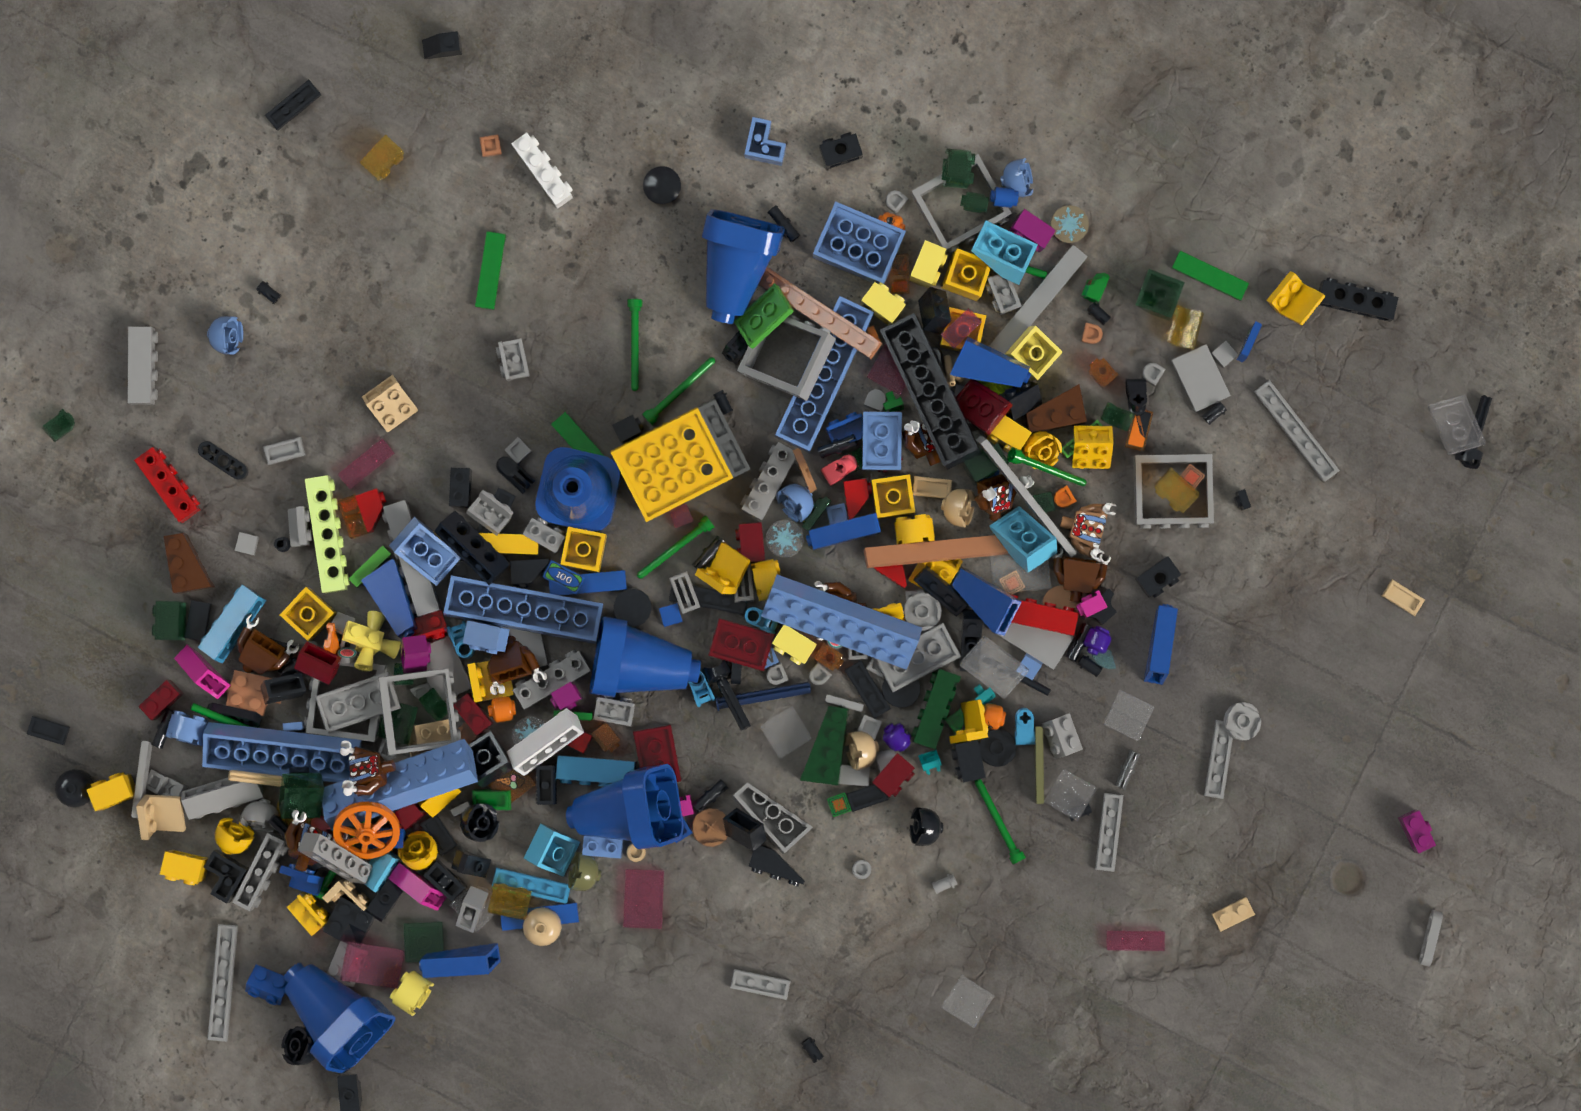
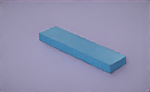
[492,867,571,904]

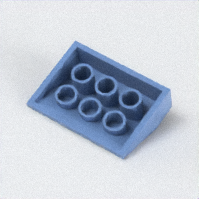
[813,201,906,284]

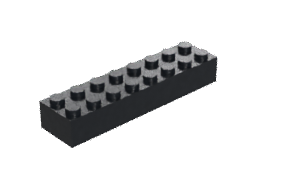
[880,313,982,470]

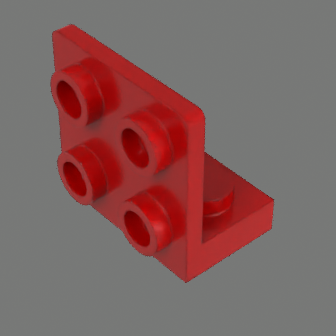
[412,610,448,641]

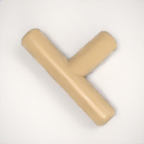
[943,355,964,386]

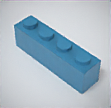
[198,584,267,663]
[556,755,636,786]

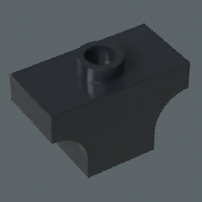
[1079,589,1117,625]
[451,850,491,878]
[365,879,403,922]
[337,1074,362,1111]

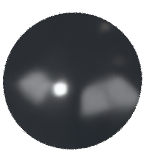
[643,166,681,204]

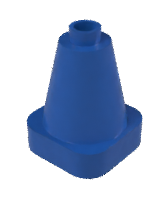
[702,209,785,324]
[535,447,621,532]
[589,617,701,697]
[566,764,684,849]
[284,963,395,1073]

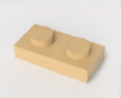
[1211,897,1255,932]

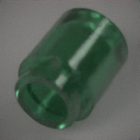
[960,192,989,213]

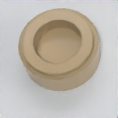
[626,843,646,862]

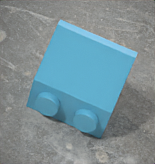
[524,823,580,877]
[365,848,400,893]

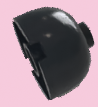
[55,769,93,808]
[460,803,499,842]
[910,807,943,846]
[281,1026,315,1066]

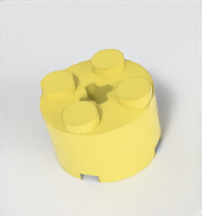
[390,971,434,1016]

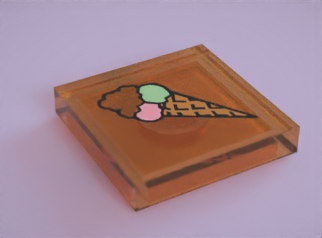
[488,769,536,803]

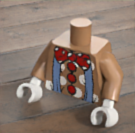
[1060,503,1116,562]

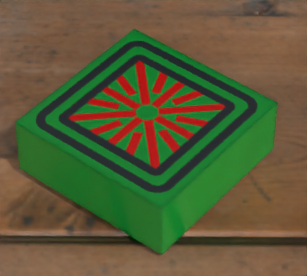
[827,792,851,817]

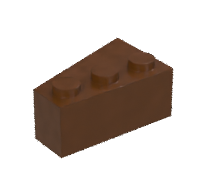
[1025,384,1087,434]
[163,533,215,594]

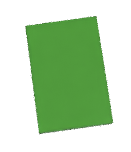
[734,283,794,349]

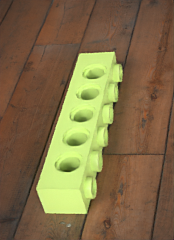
[305,475,350,593]

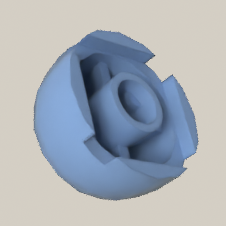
[1000,158,1033,197]
[207,316,243,355]
[776,484,814,522]

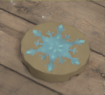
[1050,205,1089,244]

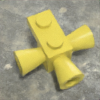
[342,611,401,671]

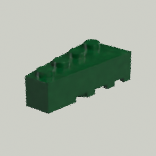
[911,669,961,749]
[800,706,849,785]

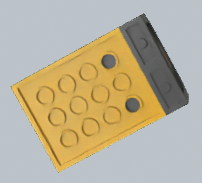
[611,398,750,522]

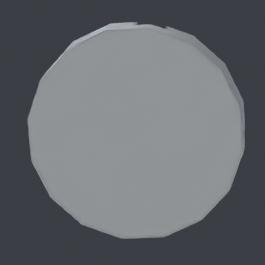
[903,592,942,631]
[1224,702,1261,741]

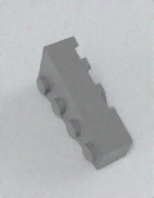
[731,782,813,854]

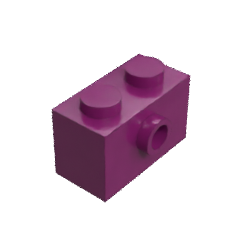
[1008,209,1056,252]
[401,635,431,674]
[550,682,583,710]
[1398,810,1436,854]

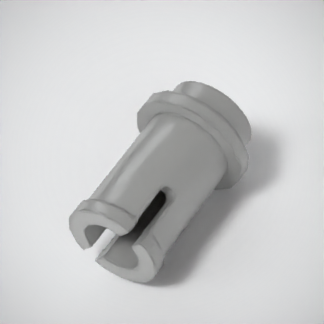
[932,874,958,894]

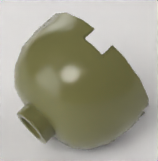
[568,852,601,891]

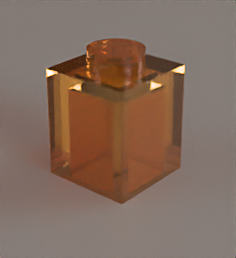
[591,722,621,753]

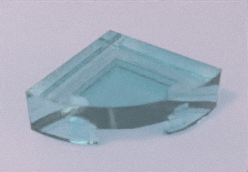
[1092,650,1116,669]

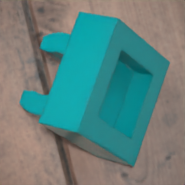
[974,684,996,705]
[918,750,942,775]

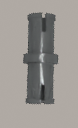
[1114,750,1141,790]

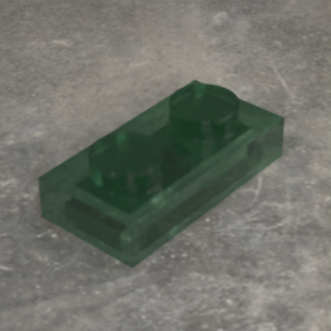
[802,496,831,532]

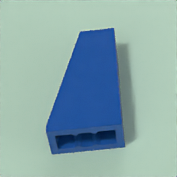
[950,337,1032,387]
[806,513,881,550]
[361,559,418,639]
[952,568,1022,636]
[1144,604,1178,685]
[419,943,501,978]

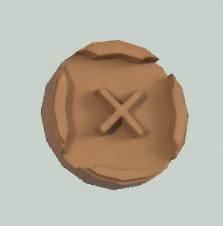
[692,808,728,847]

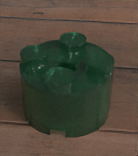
[942,148,975,189]

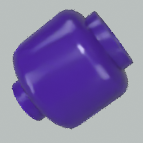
[1084,626,1112,656]
[883,723,911,752]

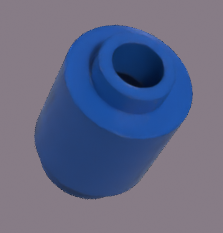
[990,187,1019,208]

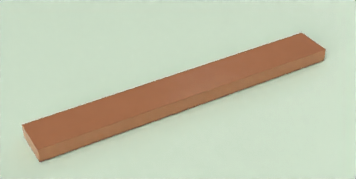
[758,267,882,359]
[863,535,1009,568]

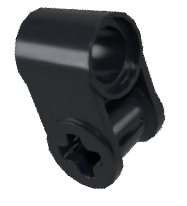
[1125,378,1147,416]

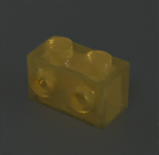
[359,134,404,181]
[1154,467,1199,513]

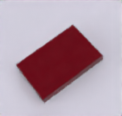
[956,379,1013,435]
[708,618,774,671]
[633,725,681,782]

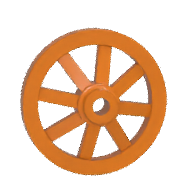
[333,801,400,859]

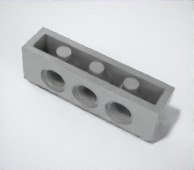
[298,832,373,884]

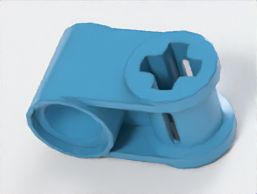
[744,607,778,635]
[447,620,475,659]
[688,671,716,708]
[1015,708,1035,745]

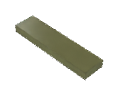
[1034,726,1044,804]

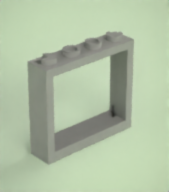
[911,154,1012,253]
[737,315,836,401]
[1133,454,1214,529]
[304,661,388,742]
[378,668,461,755]

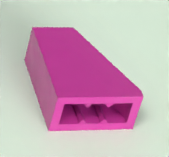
[174,645,231,699]
[388,863,447,911]

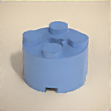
[165,710,208,747]

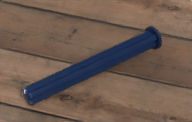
[715,682,811,711]

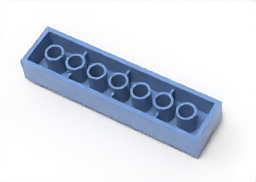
[775,296,874,453]
[761,574,922,670]
[444,576,603,644]
[202,722,362,783]
[320,739,478,830]

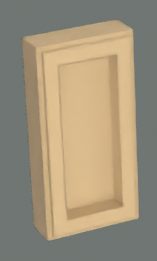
[912,476,952,499]
[1381,579,1425,616]

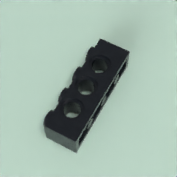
[1319,278,1399,322]
[434,511,510,585]

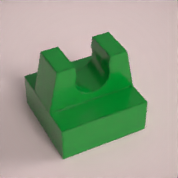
[883,391,904,412]

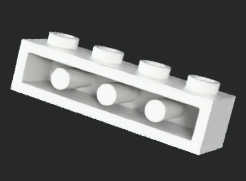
[511,133,573,209]
[507,708,584,776]

